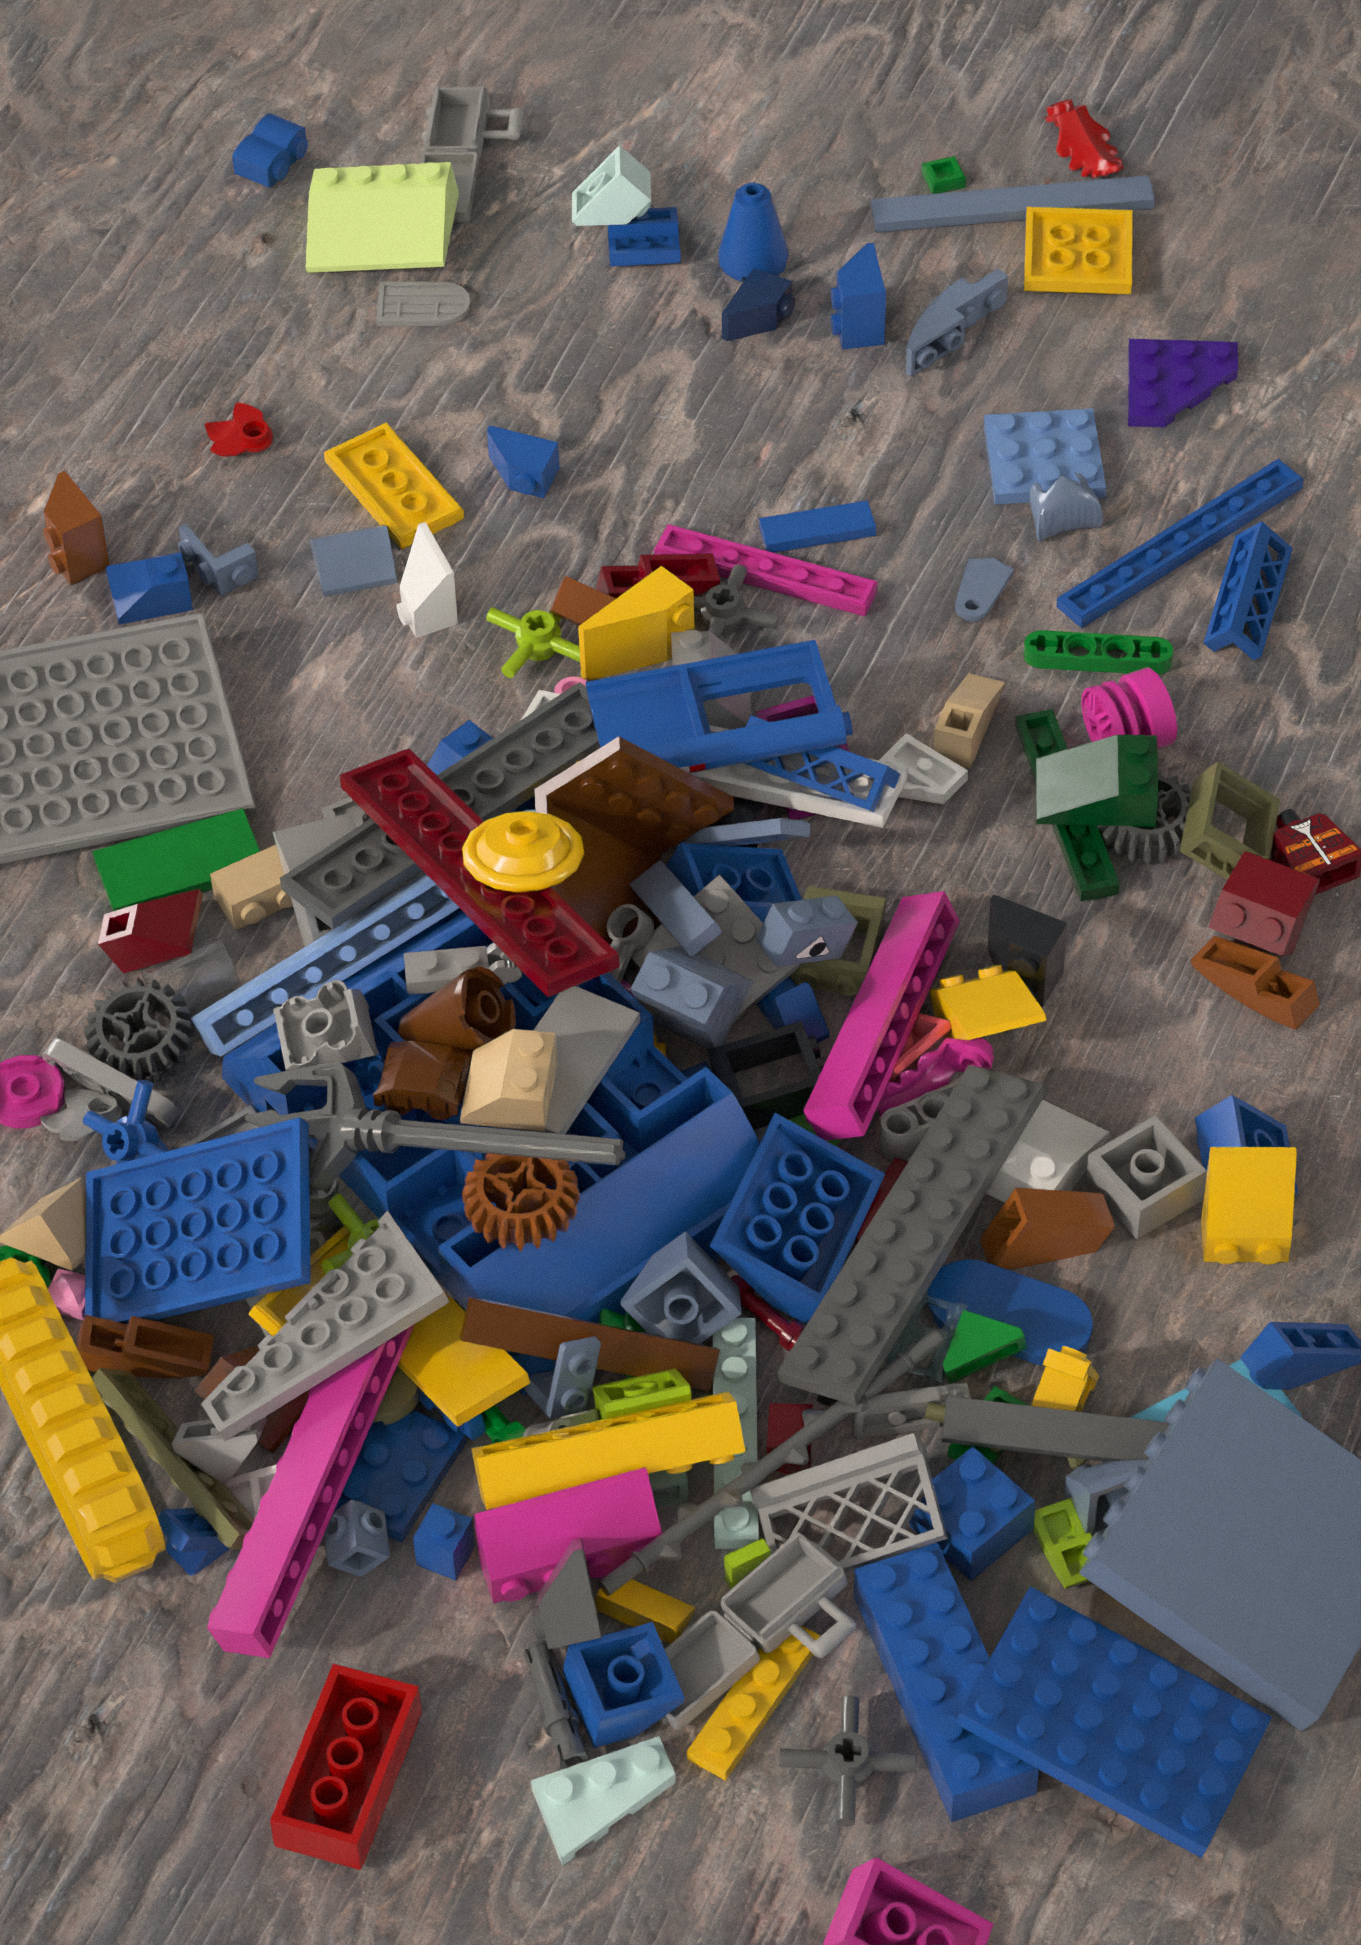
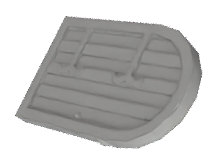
[376,282,471,326]

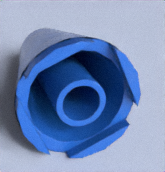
[718,183,789,282]

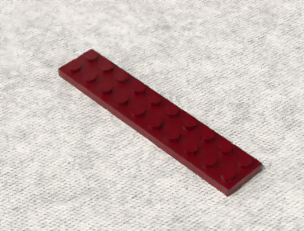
[340,748,620,997]

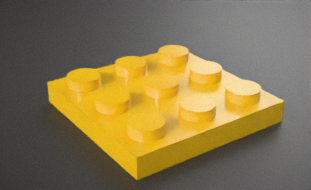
[1024,207,1133,294]

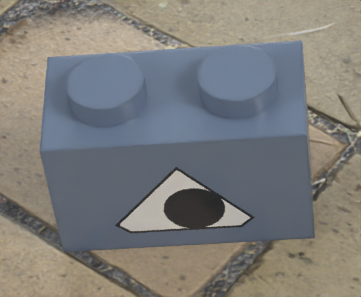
[756,895,858,967]

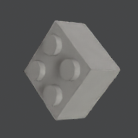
[1086,1115,1207,1240]

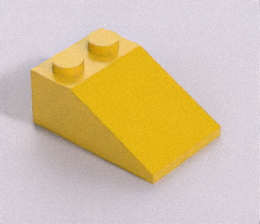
[578,566,694,681]
[929,965,1047,1040]
[1201,1147,1297,1264]

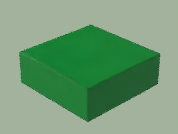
[922,156,966,194]

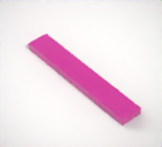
[654,524,878,616]

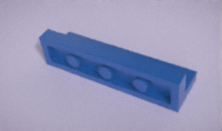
[1203,521,1293,660]
[743,715,901,813]

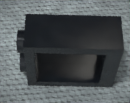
[708,1021,824,1130]

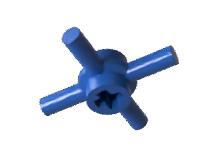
[83,1080,167,1164]

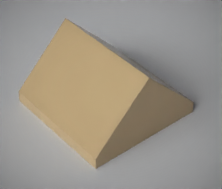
[0,1177,86,1271]

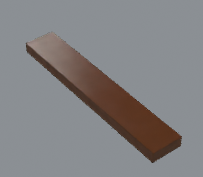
[460,1297,720,1392]

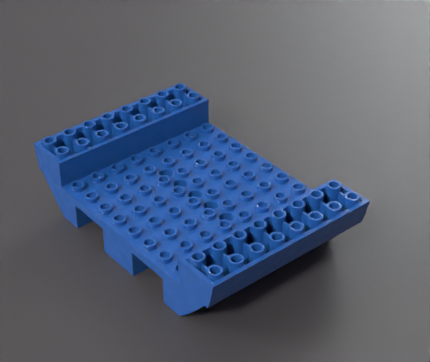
[222,908,760,1396]

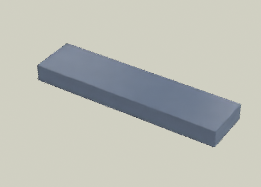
[673,818,810,848]
[629,860,723,957]

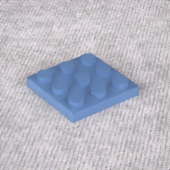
[983,408,1106,504]

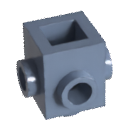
[324,1500,390,1577]

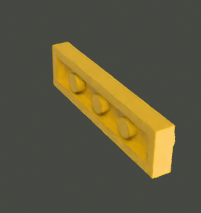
[687,1626,821,1781]

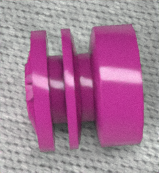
[1081,668,1177,750]

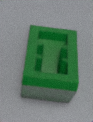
[943,1310,1027,1384]

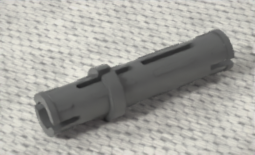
[524,1640,588,1769]

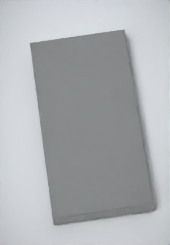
[530,986,640,1134]

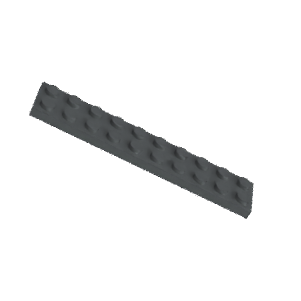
[280,682,600,929]
[778,1064,1045,1406]

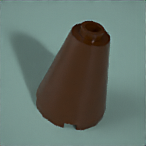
[398,966,516,1051]

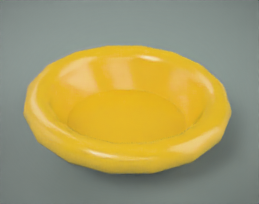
[462,811,584,893]

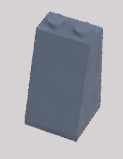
[630,946,754,1049]

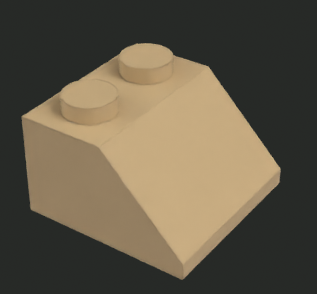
[460,1029,557,1132]

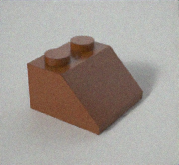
[43,471,110,585]

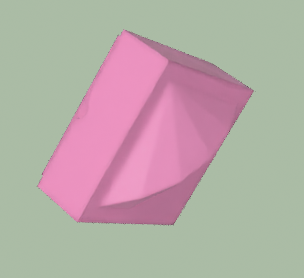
[48,1268,85,1320]

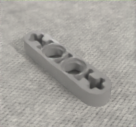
[42,1038,181,1130]

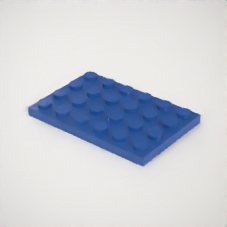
[85,1117,311,1324]
[955,1586,1272,1858]

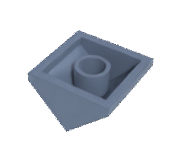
[309,525,397,597]

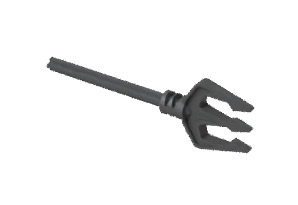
[245,1062,625,1191]

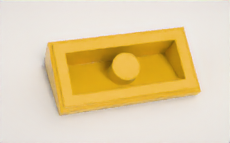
[595,1579,696,1644]

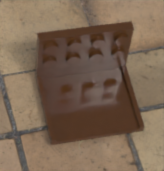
[535,736,734,945]

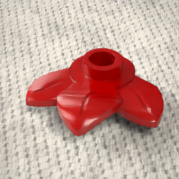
[205,402,273,457]

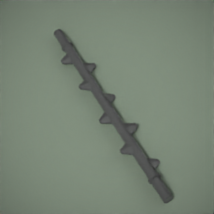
[598,1330,944,1596]

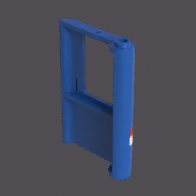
[585,640,853,773]

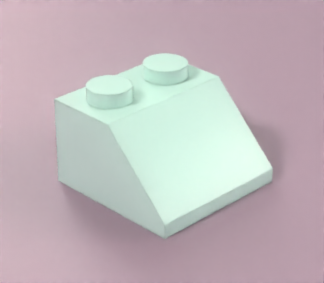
[572,145,651,226]

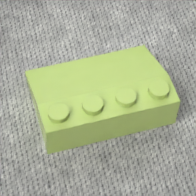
[306,162,459,273]

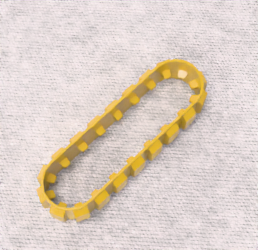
[0,1258,166,1583]

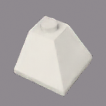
[397,522,458,638]

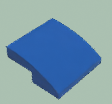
[607,207,681,266]

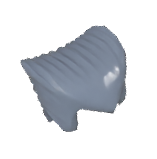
[1029,473,1104,542]

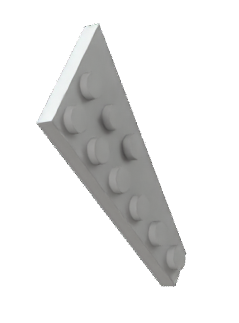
[201,1211,449,1442]

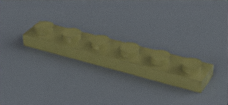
[92,1368,255,1550]

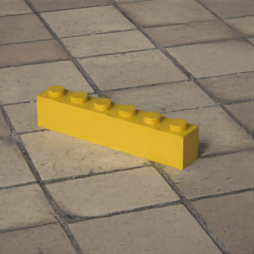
[472,1392,746,1510]

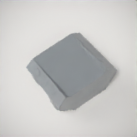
[273,980,380,1071]

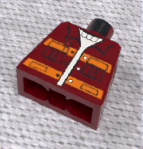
[1271,809,1361,895]

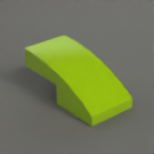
[1033,1498,1092,1589]

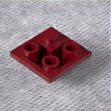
[98,889,203,974]

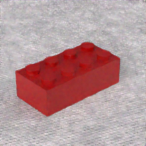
[270,1663,422,1870]

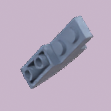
[906,269,1008,377]

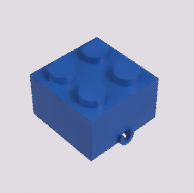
[909,1447,1035,1581]

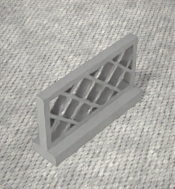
[750,1433,948,1573]

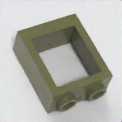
[1180,762,1280,880]
[789,886,886,996]

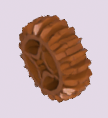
[462,1154,580,1252]

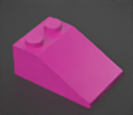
[823,1857,994,1945]

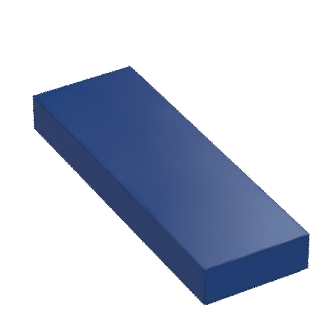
[759,500,876,553]

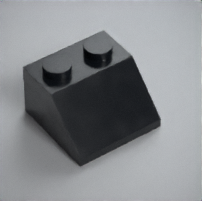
[987,894,1067,1007]

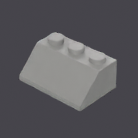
[671,630,752,730]

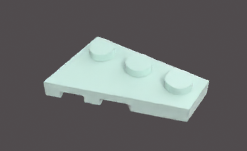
[531,1736,676,1866]

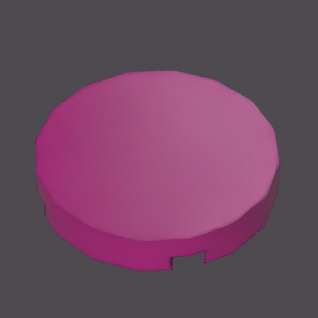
[0,1055,66,1128]

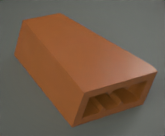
[979,1188,1115,1270]

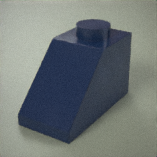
[722,268,795,341]

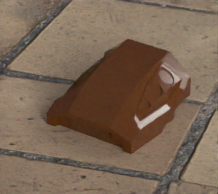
[373,1041,473,1120]

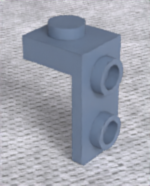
[178,524,259,596]
[524,1337,601,1419]

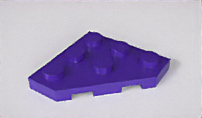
[1128,339,1238,427]

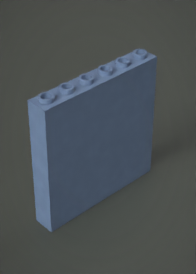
[1079,1358,1361,1732]

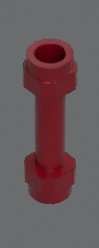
[731,1275,805,1352]

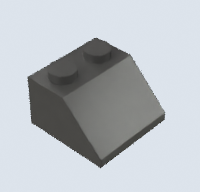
[532,1538,601,1649]

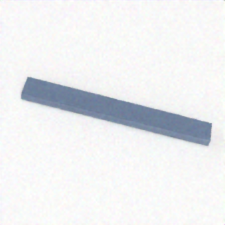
[871,176,1155,232]

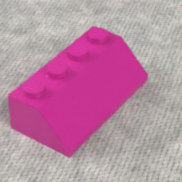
[474,1467,662,1604]

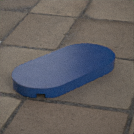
[927,1259,1093,1366]

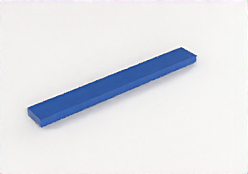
[1056,458,1304,628]

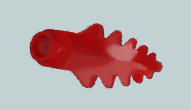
[1045,99,1124,179]

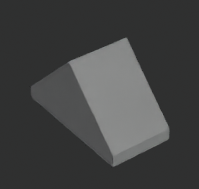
[172,1417,267,1485]

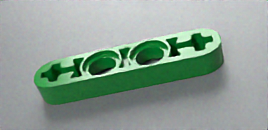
[1023,630,1174,675]

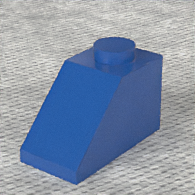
[487,425,560,498]

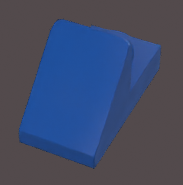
[756,976,829,1043]
[157,1508,230,1576]

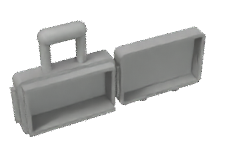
[420,86,524,222]
[660,1532,856,1730]

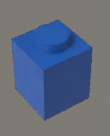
[413,1503,475,1581]

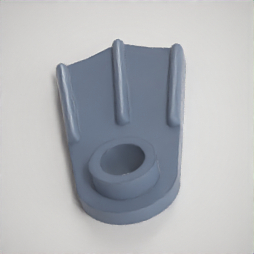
[955,558,1014,622]

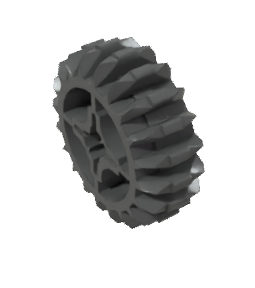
[1097,769,1191,865]
[84,977,195,1082]

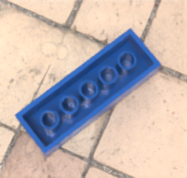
[853,1542,1039,1822]

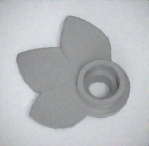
[40,1089,123,1141]

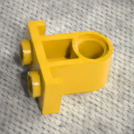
[1031,1346,1099,1412]

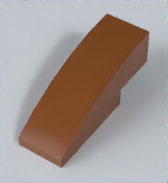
[1190,936,1320,1030]
[76,1315,214,1378]

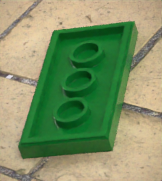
[92,808,260,911]

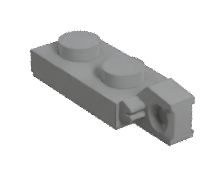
[851,1384,971,1439]

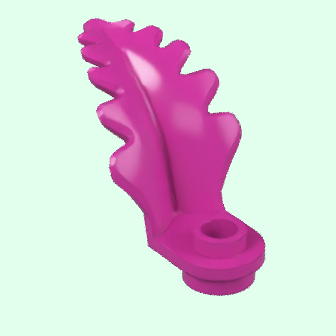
[875,1037,994,1117]

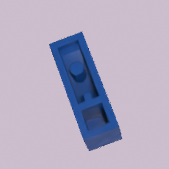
[1240,1322,1361,1390]

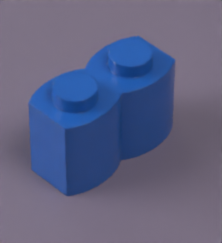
[232,113,308,188]

